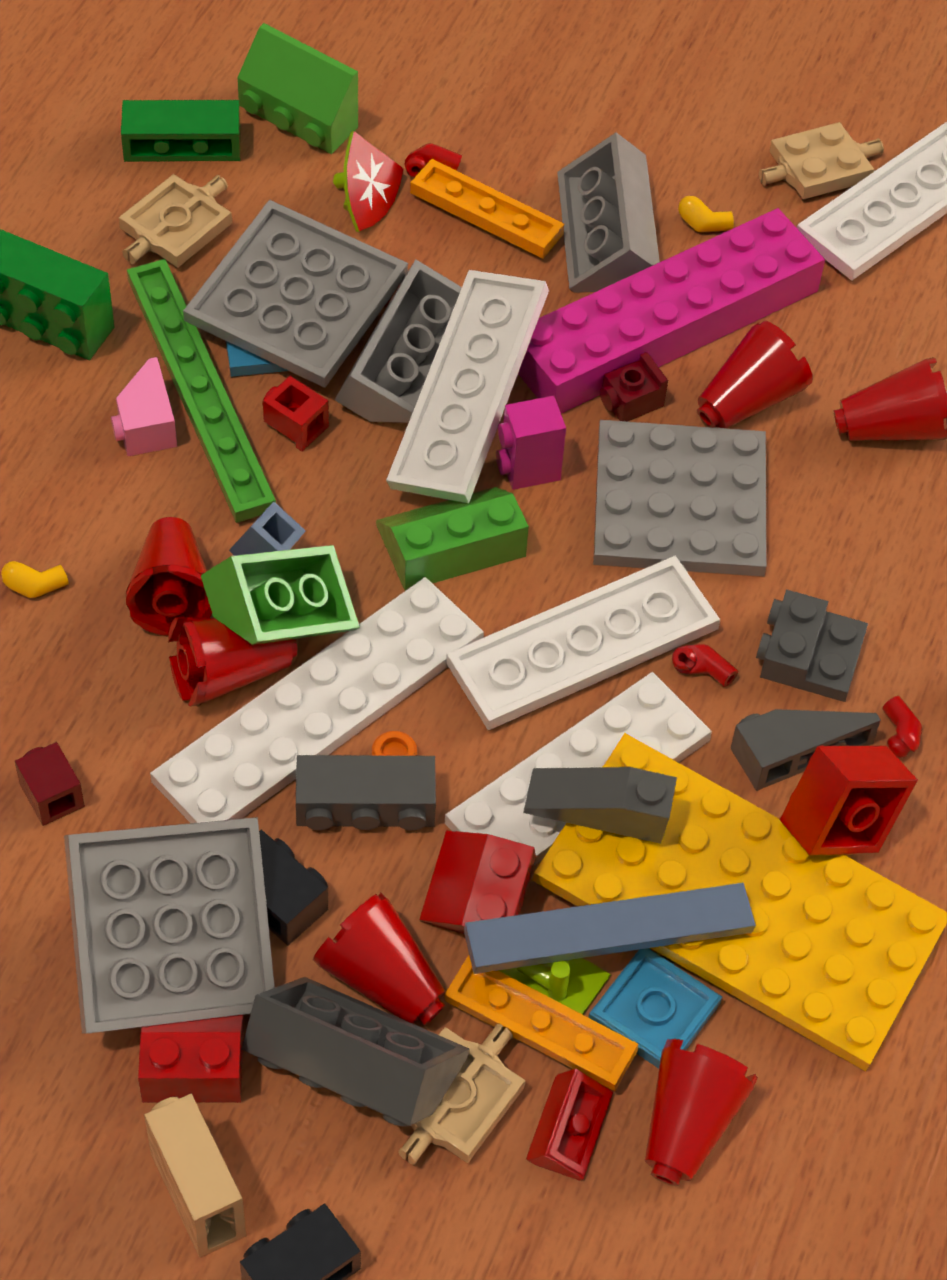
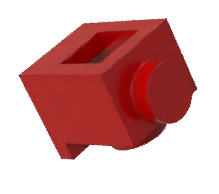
[262,376,329,452]

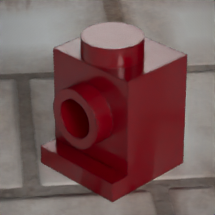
[600,352,668,422]

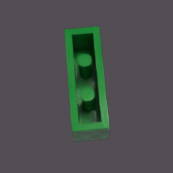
[121,100,241,162]

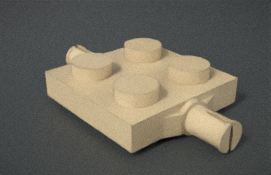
[759,122,884,199]
[119,174,232,268]
[398,1024,525,1165]

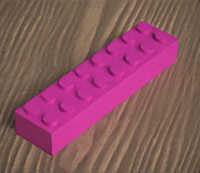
[518,208,825,414]

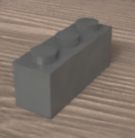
[296,755,436,830]

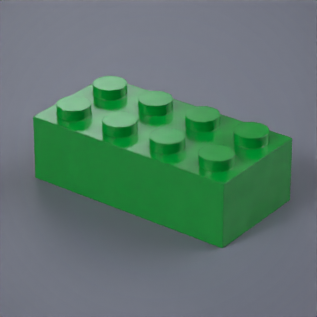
[0,229,115,361]

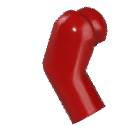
[404,143,462,178]
[672,644,739,687]
[882,696,922,758]

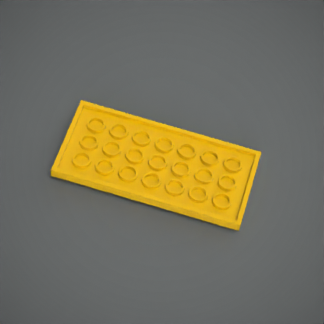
[532,733,947,1072]

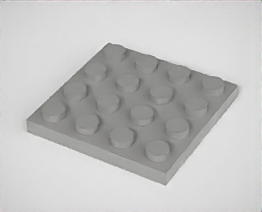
[183,200,408,388]
[593,420,767,577]
[64,817,275,1034]

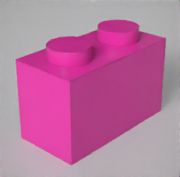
[496,396,566,490]

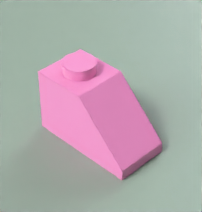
[111,357,177,456]

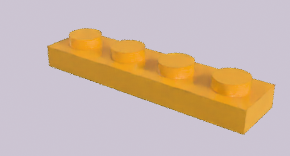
[410,159,565,259]
[444,955,638,1091]

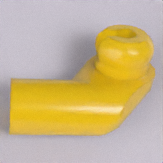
[678,196,734,232]
[1,561,69,598]

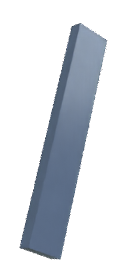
[464,883,756,974]

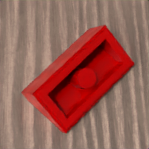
[526,1068,613,1181]

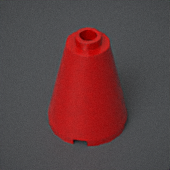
[697,321,813,429]
[833,357,947,441]
[125,517,212,636]
[168,616,298,707]
[313,892,446,1026]
[645,1039,758,1186]

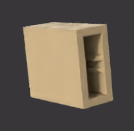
[144,1093,246,1258]

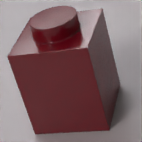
[15,742,85,826]

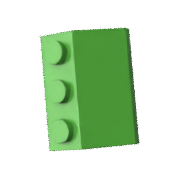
[237,23,358,154]
[376,487,529,591]
[201,545,360,645]

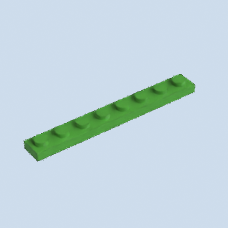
[127,259,276,523]

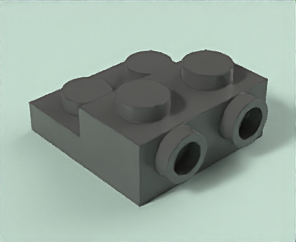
[756,589,868,702]

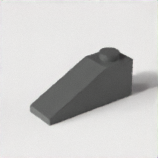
[730,709,881,791]
[523,767,677,844]

